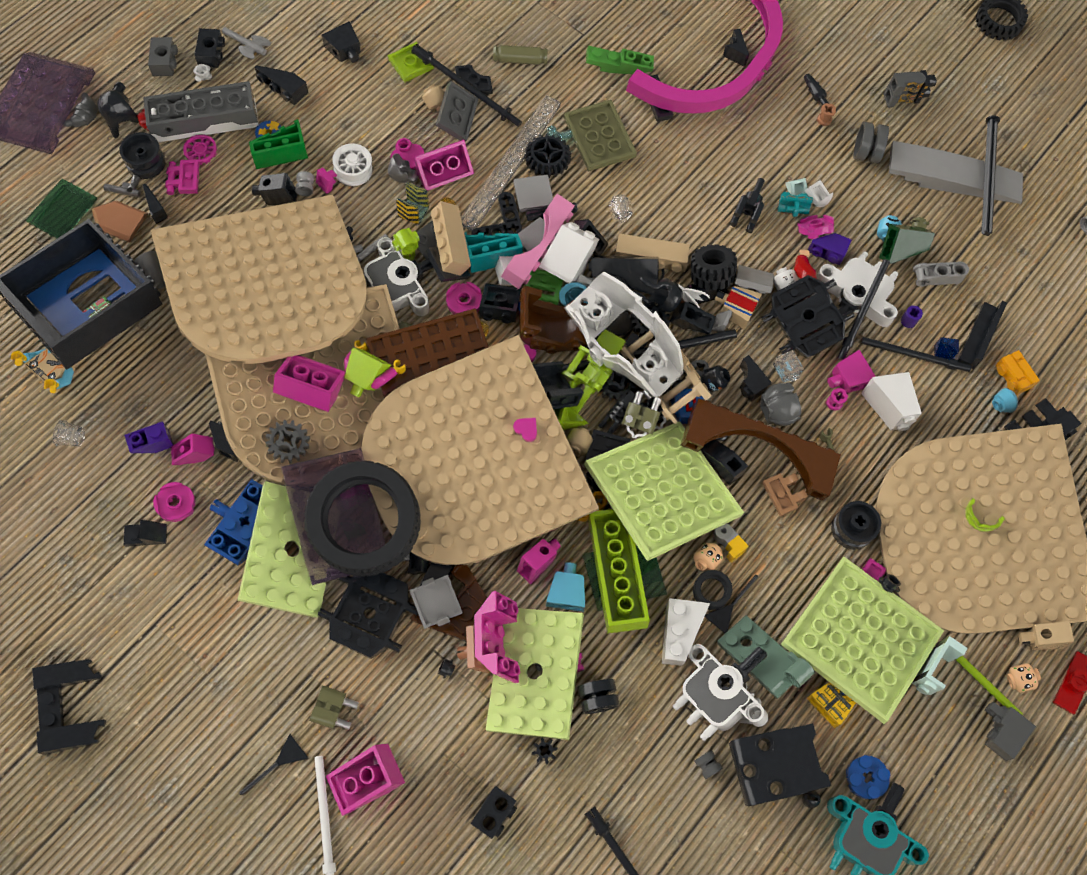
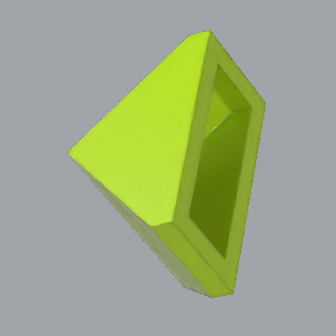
[553,407,589,431]

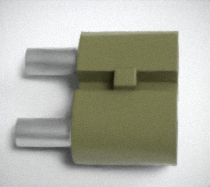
[309,686,359,730]

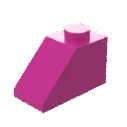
[171,433,215,465]

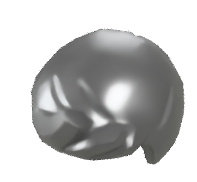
[388,153,418,183]

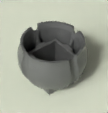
[760,383,801,426]

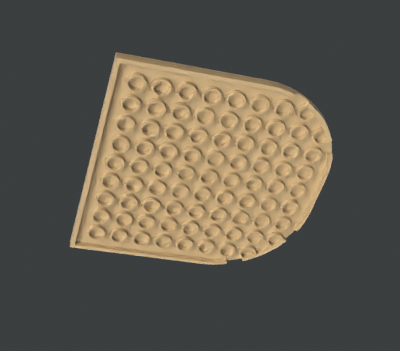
[150,195,367,364]
[205,284,400,487]
[361,335,599,565]
[876,424,1087,634]

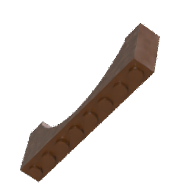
[680,399,841,501]

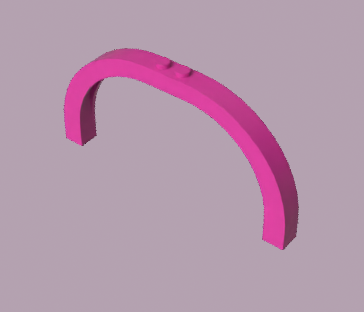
[626,0,783,113]

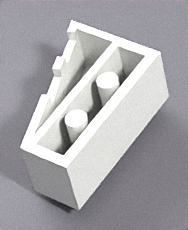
[662,598,710,666]

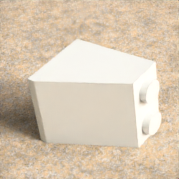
[539,222,599,283]
[862,372,922,431]

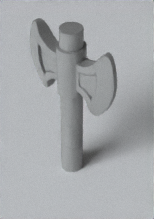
[222,27,271,59]

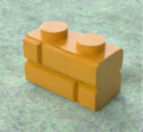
[996,350,1040,395]

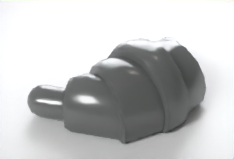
[63,92,98,127]

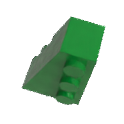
[249,119,308,170]

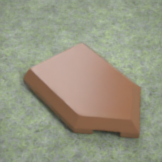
[91,201,148,243]

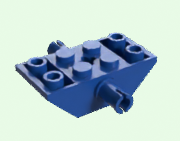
[204,479,263,566]

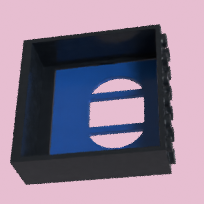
[0,219,163,370]

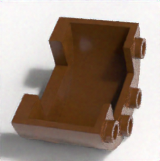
[520,286,588,354]

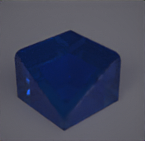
[934,337,959,359]

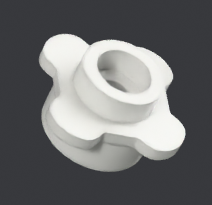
[193,64,212,82]

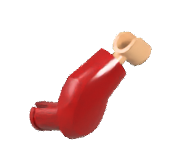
[794,249,817,298]

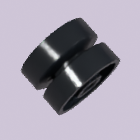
[577,679,620,714]

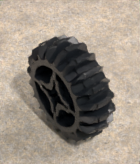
[524,133,571,178]

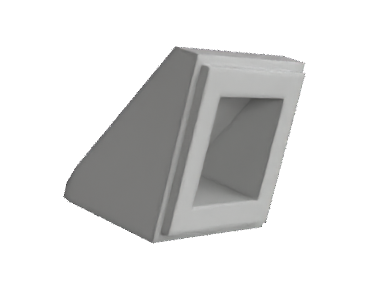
[712,310,733,332]

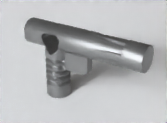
[104,175,141,197]

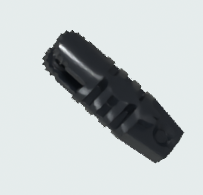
[598,391,636,434]

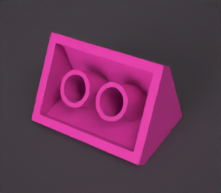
[414,140,474,191]

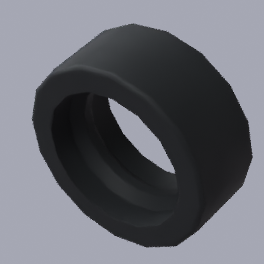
[693,570,733,610]

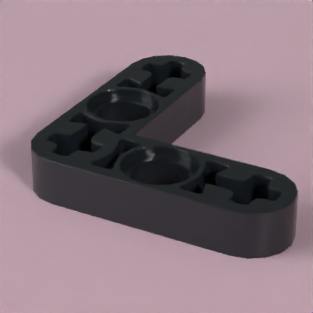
[471,192,522,235]

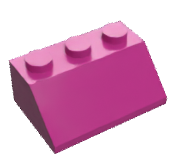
[273,355,345,412]

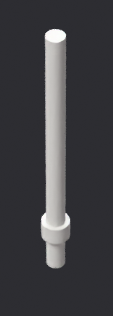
[314,756,336,875]

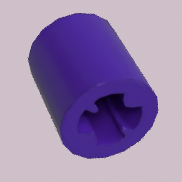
[901,305,923,328]

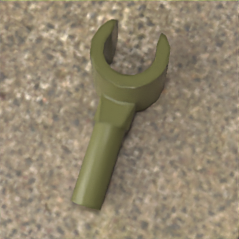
[820,428,835,451]

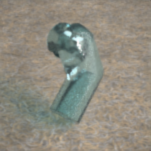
[547,126,573,141]

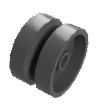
[853,121,889,164]

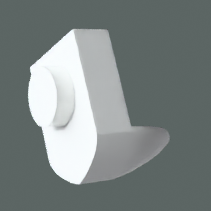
[805,180,833,207]

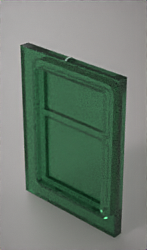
[26,178,97,239]

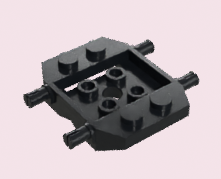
[761,275,855,359]
[318,572,418,659]

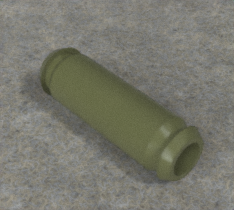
[493,45,548,65]

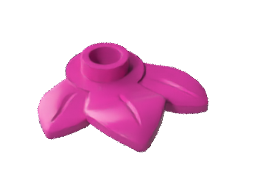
[391,138,425,169]

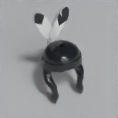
[633,277,710,312]

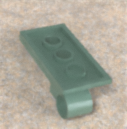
[717,615,815,699]

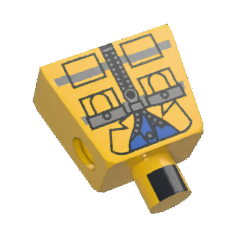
[806,682,856,728]

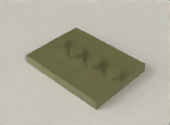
[564,100,637,172]

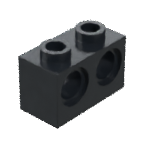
[470,786,517,839]

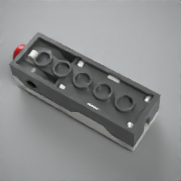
[138,81,259,142]

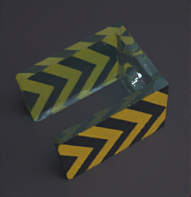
[396,182,429,225]

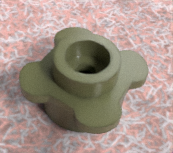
[910,217,930,229]

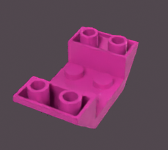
[474,591,520,683]

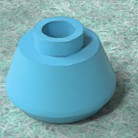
[992,388,1018,413]

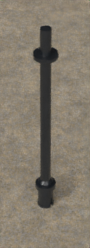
[411,44,522,127]
[584,806,639,875]

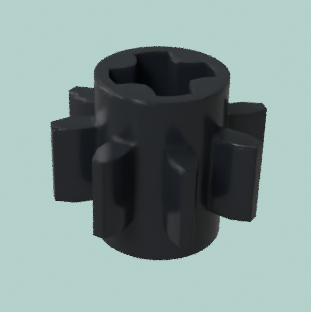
[531,737,558,765]

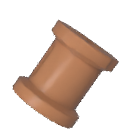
[817,103,836,126]

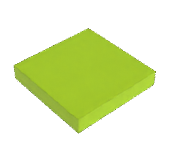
[387,42,434,82]

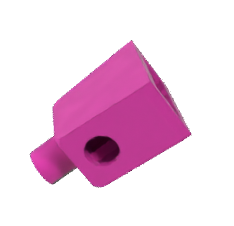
[828,350,876,393]
[517,538,561,585]

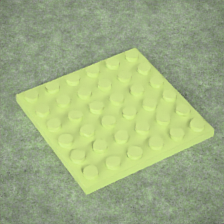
[584,421,744,561]
[781,557,944,724]

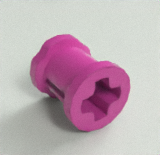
[826,388,848,411]

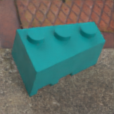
[464,232,523,273]

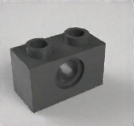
[148,37,178,76]

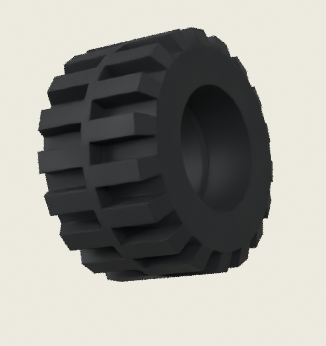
[691,244,737,290]

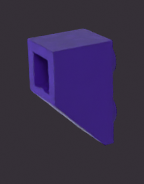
[808,233,852,265]
[124,421,174,453]

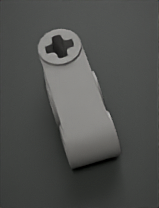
[913,261,969,287]

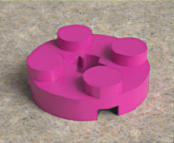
[798,215,834,239]
[446,282,482,314]
[153,482,196,522]

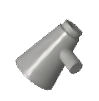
[134,251,165,289]

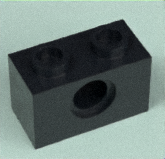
[194,28,225,68]

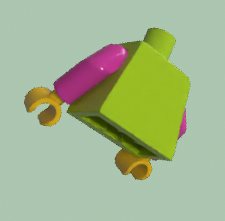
[344,340,406,397]

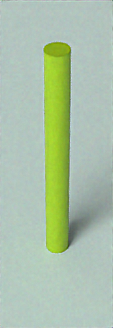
[955,656,1023,715]

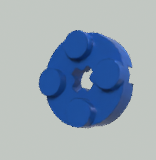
[846,755,891,799]

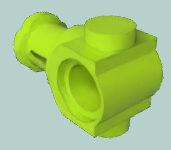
[392,228,420,261]

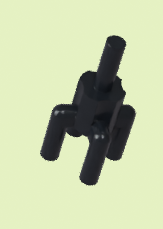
[730,178,765,233]

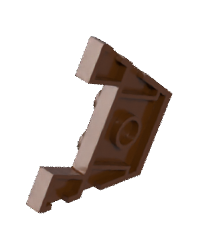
[410,564,487,642]

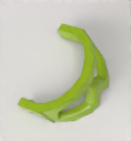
[965,498,1005,532]

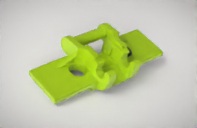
[562,330,626,413]

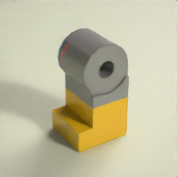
[713,523,749,563]

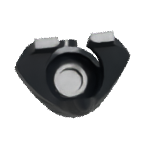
[97,82,139,139]

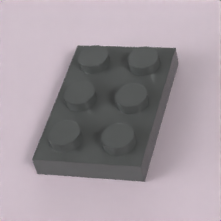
[436,81,479,142]

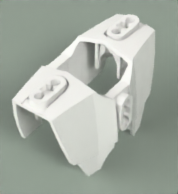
[564,272,683,397]

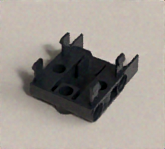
[729,723,831,807]

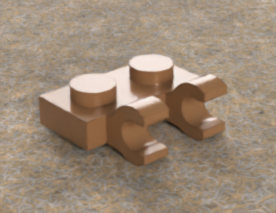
[762,473,808,517]

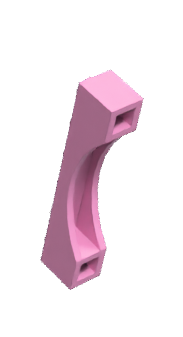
[501,194,575,289]

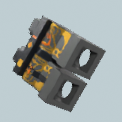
[883,70,937,108]

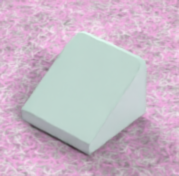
[785,178,808,196]

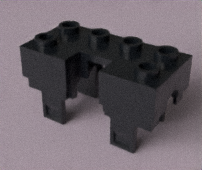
[1000,398,1082,440]

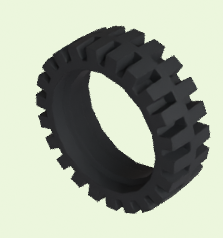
[975,0,1028,41]

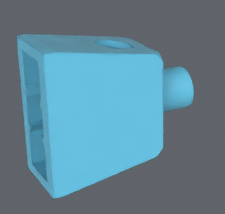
[546,562,585,612]

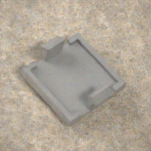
[409,575,463,629]

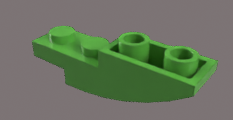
[586,45,654,74]

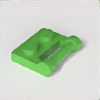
[525,269,563,305]

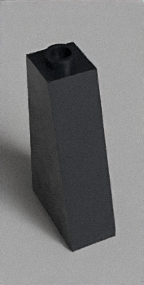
[589,256,659,295]

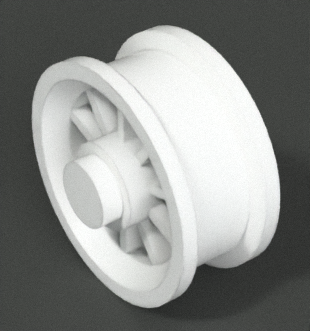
[333,144,372,186]

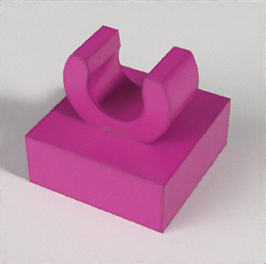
[316,167,337,194]

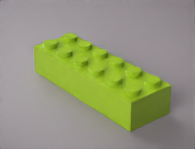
[588,509,650,634]

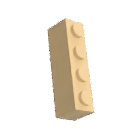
[431,201,471,276]
[615,233,690,272]

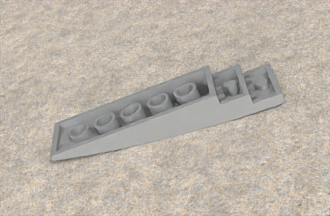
[889,141,1023,204]

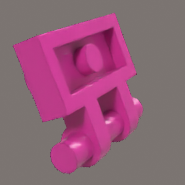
[165,160,200,195]

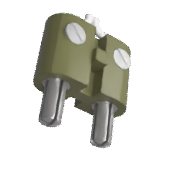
[621,391,661,439]

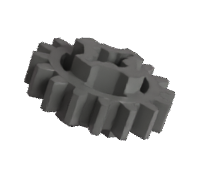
[265,420,310,464]

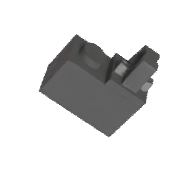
[985,702,1036,761]

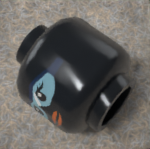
[701,365,730,392]

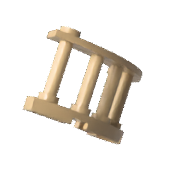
[620,331,712,424]

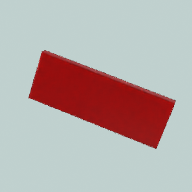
[1053,651,1087,715]

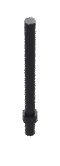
[837,259,890,360]
[861,337,972,372]

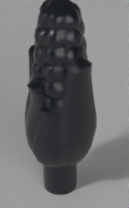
[804,74,829,106]

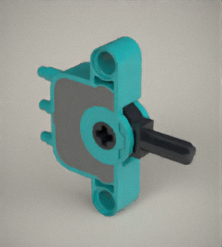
[827,783,929,875]

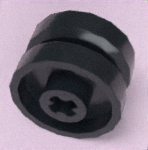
[119,132,166,179]
[831,501,882,550]

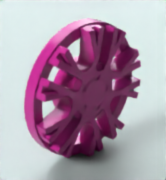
[183,135,217,165]

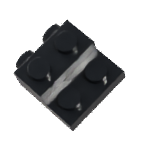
[479,283,522,324]

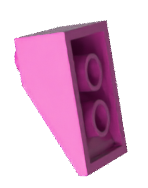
[326,743,405,816]

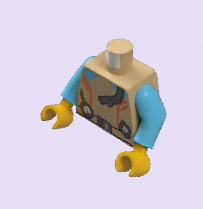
[11,349,75,394]

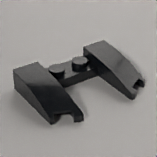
[32,659,106,755]

